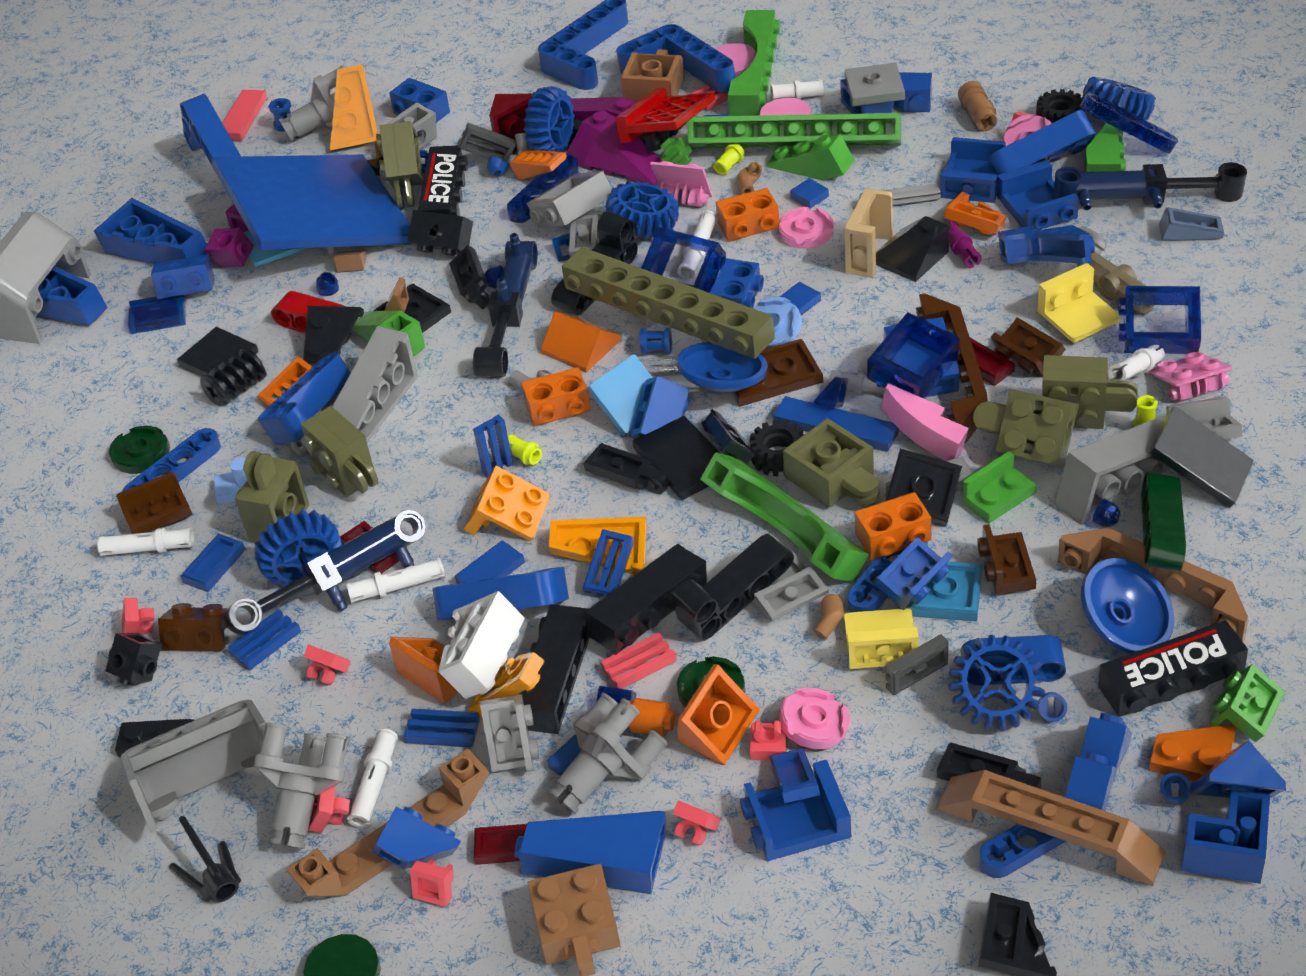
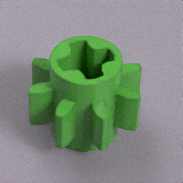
[660,137,692,165]

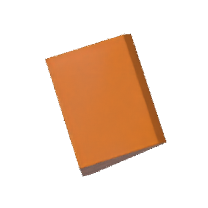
[541,311,622,373]
[389,636,458,704]
[677,664,760,765]

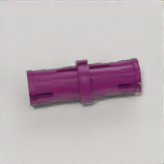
[945,221,982,268]

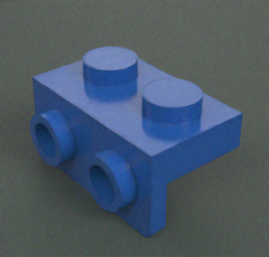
[874,537,953,610]

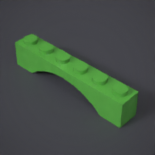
[728,10,780,116]
[700,452,869,582]

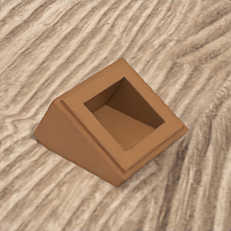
[334,250,367,272]
[384,277,409,312]

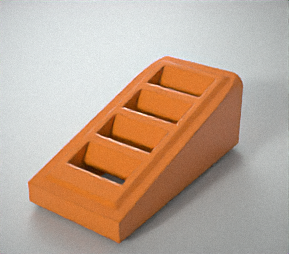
[510,150,567,180]
[257,356,312,406]

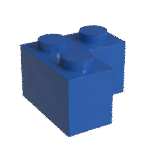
[1182,789,1270,884]

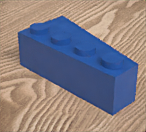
[94,198,210,264]
[37,266,108,326]

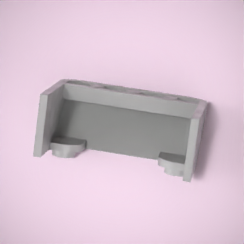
[0,212,91,344]
[121,700,266,832]

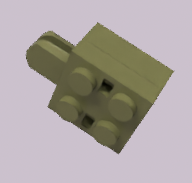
[376,121,423,208]
[1041,355,1138,429]
[973,389,1079,466]
[301,406,378,497]
[783,418,880,507]
[235,451,309,543]

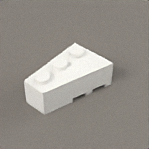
[438,591,525,699]

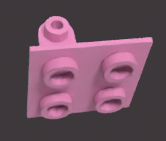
[650,161,712,207]
[1147,352,1232,402]

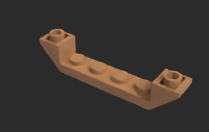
[1058,528,1248,642]
[286,748,489,896]
[938,770,1165,886]

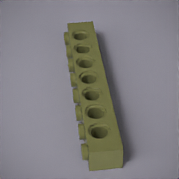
[561,247,775,359]

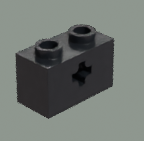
[408,210,473,257]

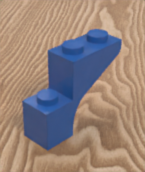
[998,225,1094,264]
[1065,713,1132,811]

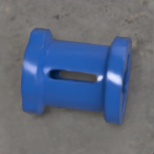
[268,98,291,132]
[639,328,673,354]

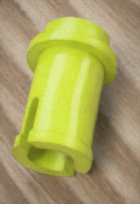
[713,143,744,176]
[1132,395,1158,427]
[508,434,542,465]

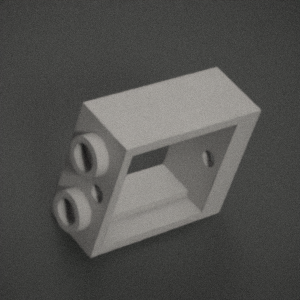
[527,171,612,227]

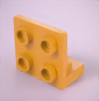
[463,465,550,541]

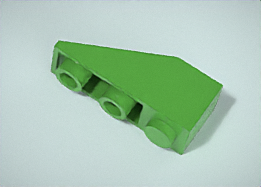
[1084,115,1126,172]
[766,134,855,180]
[351,310,425,356]

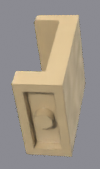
[844,188,893,278]

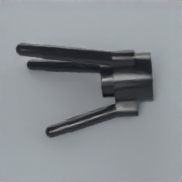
[170,816,241,902]

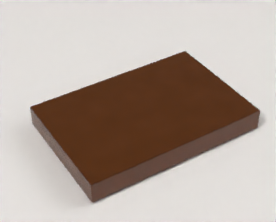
[732,339,824,407]

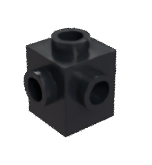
[105,633,162,686]

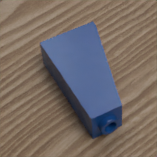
[515,811,667,894]

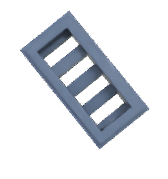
[1159,207,1224,241]

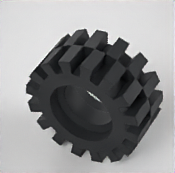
[1036,89,1085,123]
[749,420,805,477]

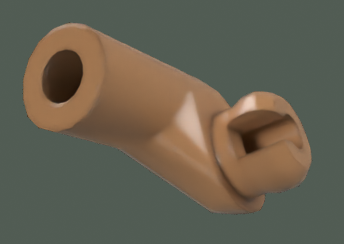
[737,162,762,194]
[813,594,845,640]

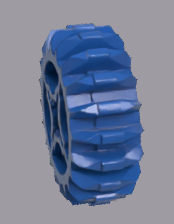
[1082,76,1156,121]
[523,86,575,152]
[605,180,679,240]
[254,509,342,588]
[948,635,1046,731]

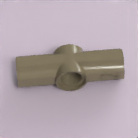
[1077,252,1158,315]

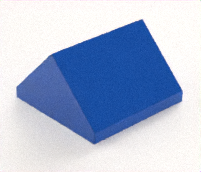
[1190,740,1286,798]

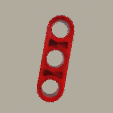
[271,291,346,333]

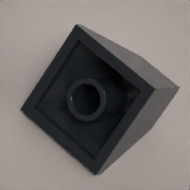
[876,216,949,282]

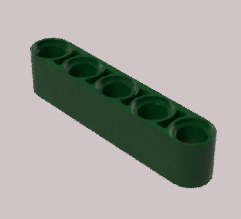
[1141,472,1186,572]

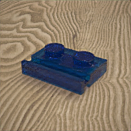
[128,295,186,334]

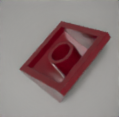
[489,93,532,154]

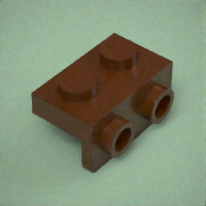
[991,317,1066,377]
[116,472,193,534]
[977,524,1036,594]
[158,603,227,651]

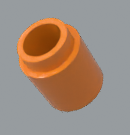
[627,698,676,737]

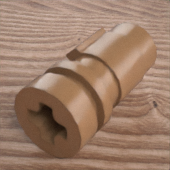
[958,81,997,131]

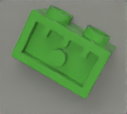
[962,451,1037,524]
[1209,664,1285,742]

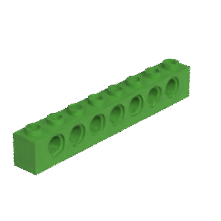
[688,113,901,148]

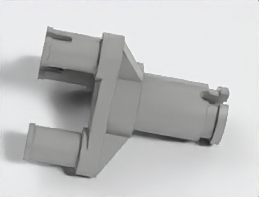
[279,65,343,141]
[548,693,668,814]
[253,722,350,849]

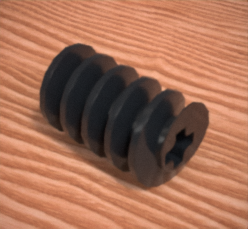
[200,349,267,405]

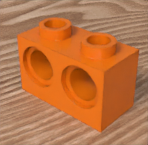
[715,188,779,242]
[521,367,591,426]
[854,492,932,560]

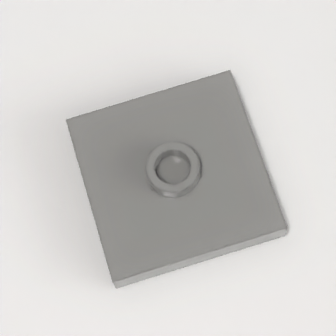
[845,63,905,106]

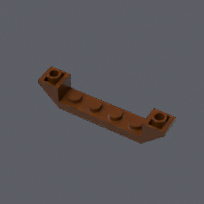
[916,293,988,443]

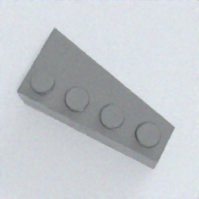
[332,326,418,443]
[1054,418,1170,525]

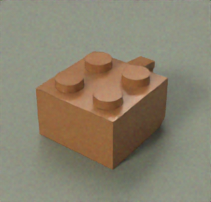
[621,49,684,102]
[527,863,621,976]

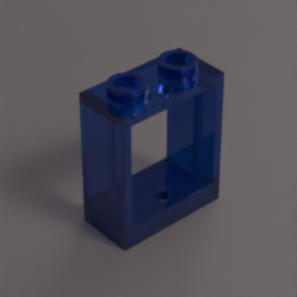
[641,226,727,293]
[1118,286,1201,354]
[867,312,960,399]

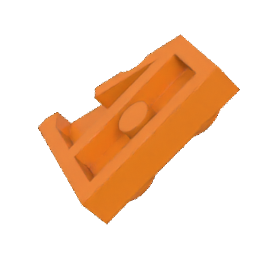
[943,192,1007,235]
[1149,724,1237,781]

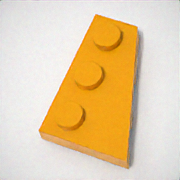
[330,64,378,150]
[549,517,647,575]
[467,652,544,718]

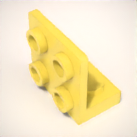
[1037,263,1121,343]
[844,608,918,669]

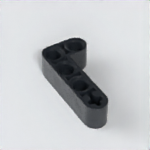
[551,211,638,315]
[672,534,794,641]

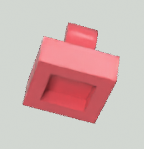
[121,598,155,634]
[303,644,351,685]
[750,721,787,760]
[308,785,350,833]
[673,800,721,845]
[410,859,454,907]

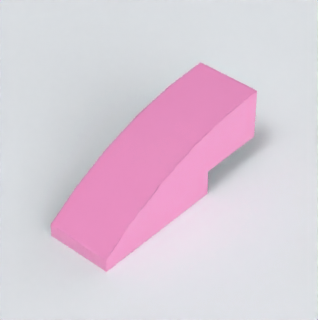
[881,383,969,461]

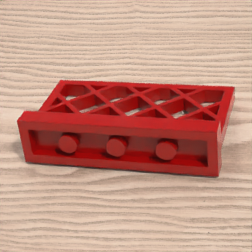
[615,88,715,143]

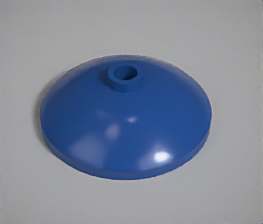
[677,342,767,393]
[1081,558,1175,654]

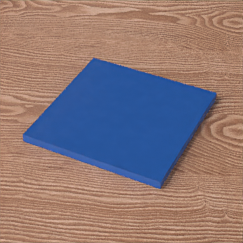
[212,154,411,250]

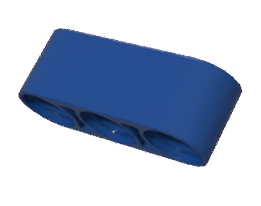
[961,635,1066,685]

